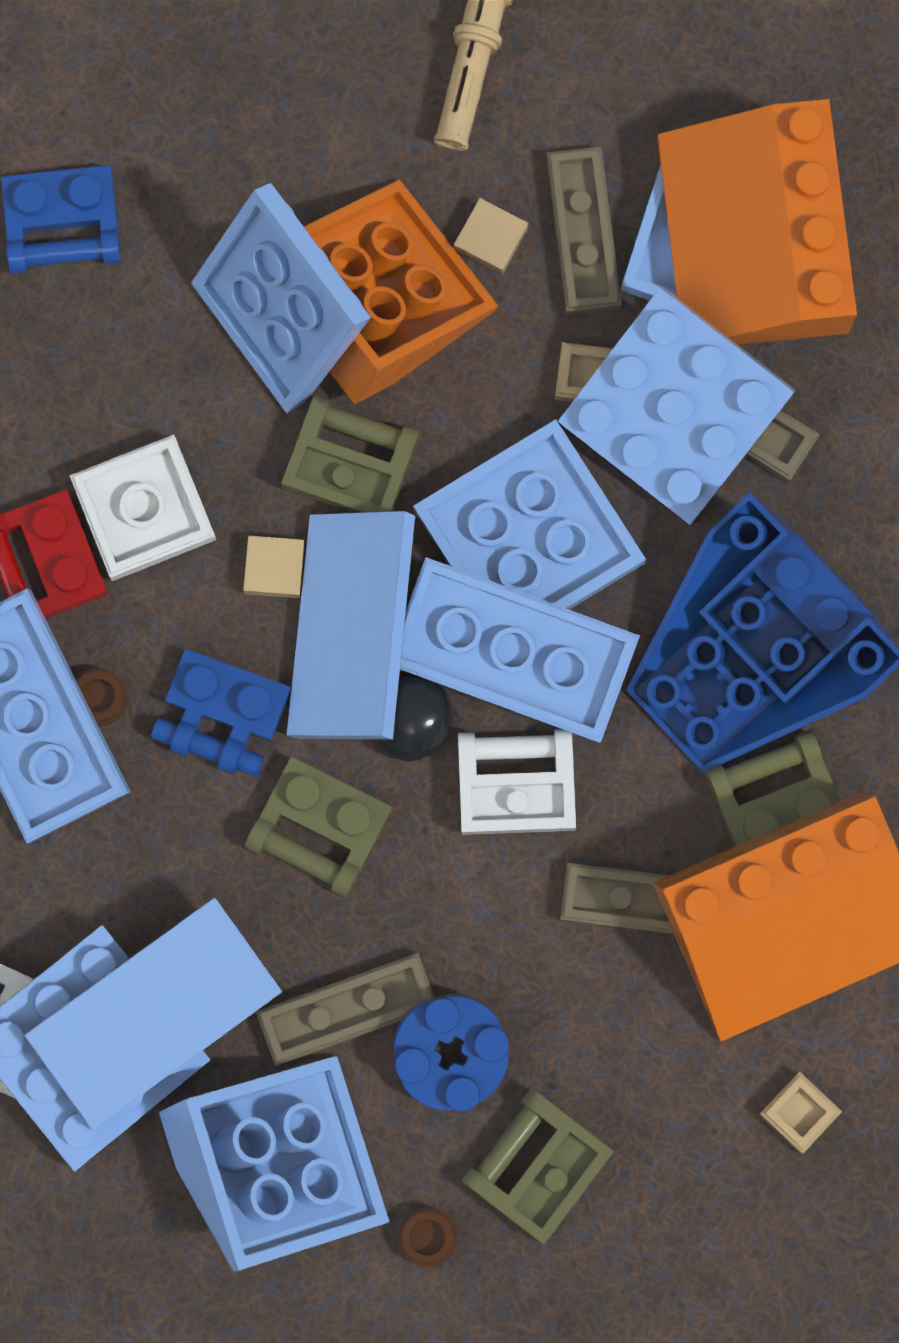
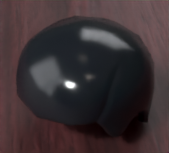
[370,673,454,762]

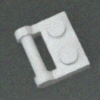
[458,729,576,835]

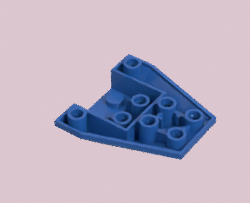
[626,492,899,772]

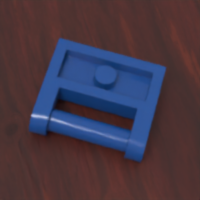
[1,165,121,274]

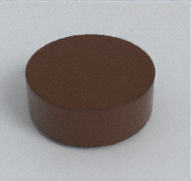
[75,668,128,726]
[398,1208,457,1267]

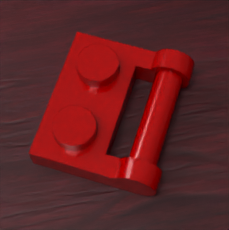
[0,489,109,619]

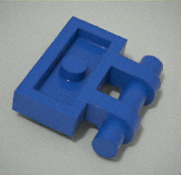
[151,649,291,777]

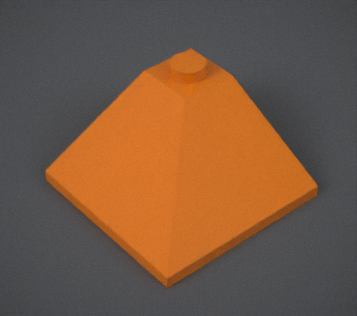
[304,179,498,405]

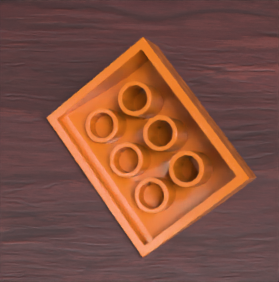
[657,99,857,345]
[652,792,899,1042]

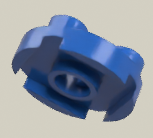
[393,993,509,1112]

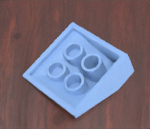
[159,1056,389,1272]

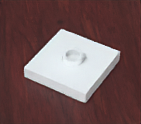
[70,434,216,581]

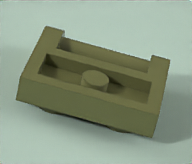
[281,395,421,513]
[705,729,841,847]
[244,756,393,899]
[460,1088,614,1245]

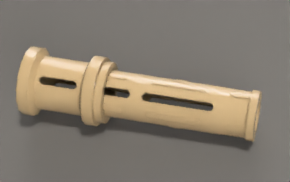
[434,0,512,151]

